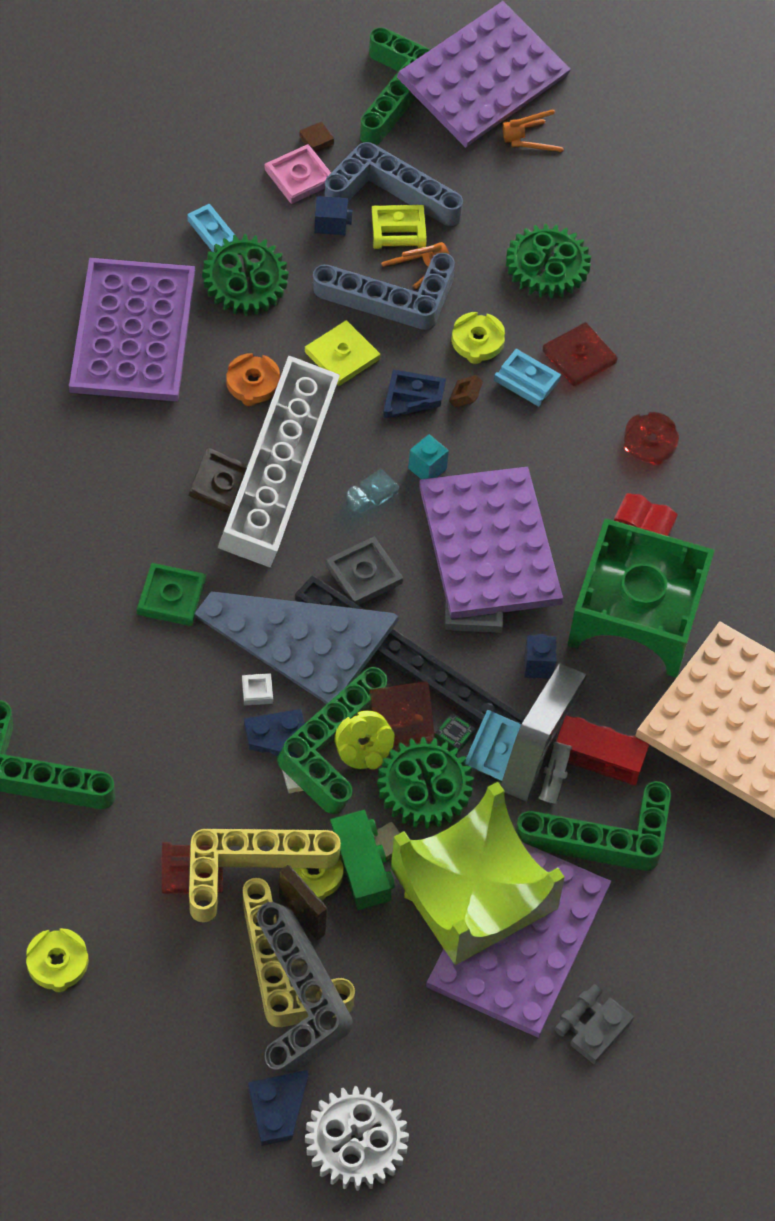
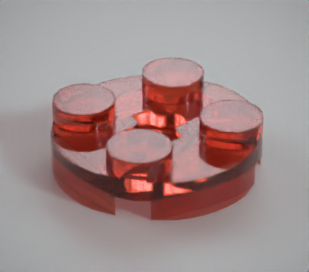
[624,412,679,465]

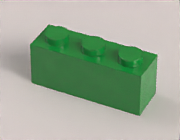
[330,809,395,911]

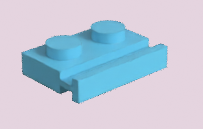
[494,349,561,407]
[465,710,521,781]

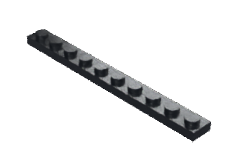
[295,575,526,725]

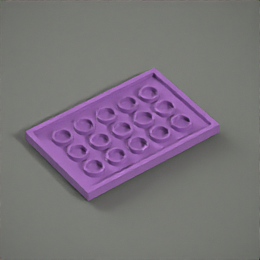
[397,1,571,148]
[69,258,195,401]
[419,467,563,619]
[426,842,611,1038]

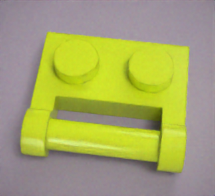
[371,205,426,249]

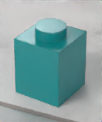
[408,434,449,479]

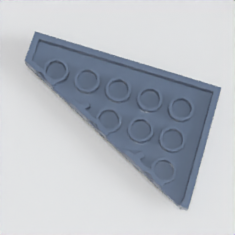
[194,591,399,704]

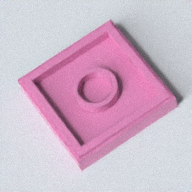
[265,144,331,204]

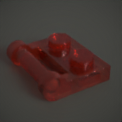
[162,842,223,894]

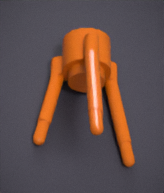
[502,109,564,152]
[381,242,449,289]

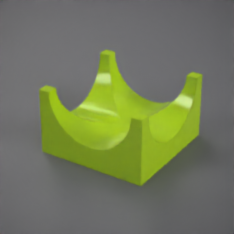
[391,782,565,965]

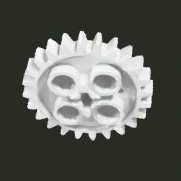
[305,1086,409,1191]

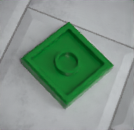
[137,562,207,626]

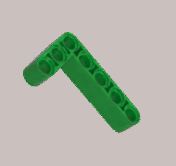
[360,27,430,145]
[277,667,387,814]
[0,700,115,809]
[516,781,671,871]

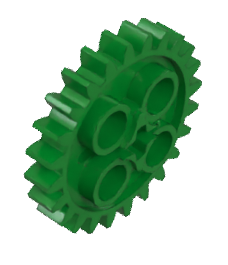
[506,224,591,298]
[202,234,289,316]
[377,737,474,829]

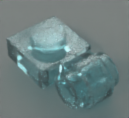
[344,468,399,513]

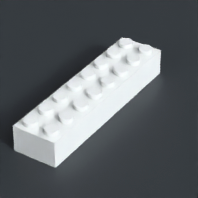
[218,356,340,567]

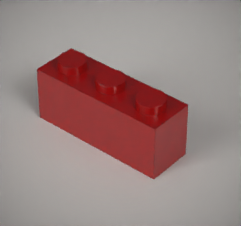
[556,715,649,786]

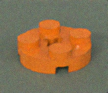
[226,353,280,406]

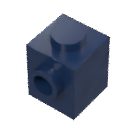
[314,196,353,235]
[524,634,556,679]

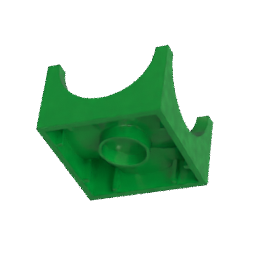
[567,518,715,678]

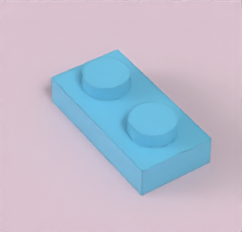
[187,204,235,252]

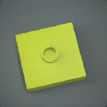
[305,320,381,386]

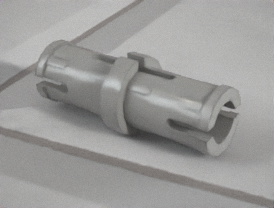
[539,742,572,804]

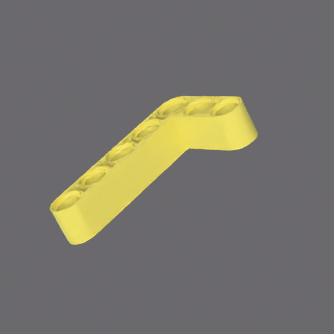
[189,829,341,922]
[243,878,355,1027]

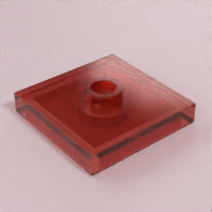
[542,322,618,387]
[369,681,435,746]

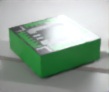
[434,713,475,752]

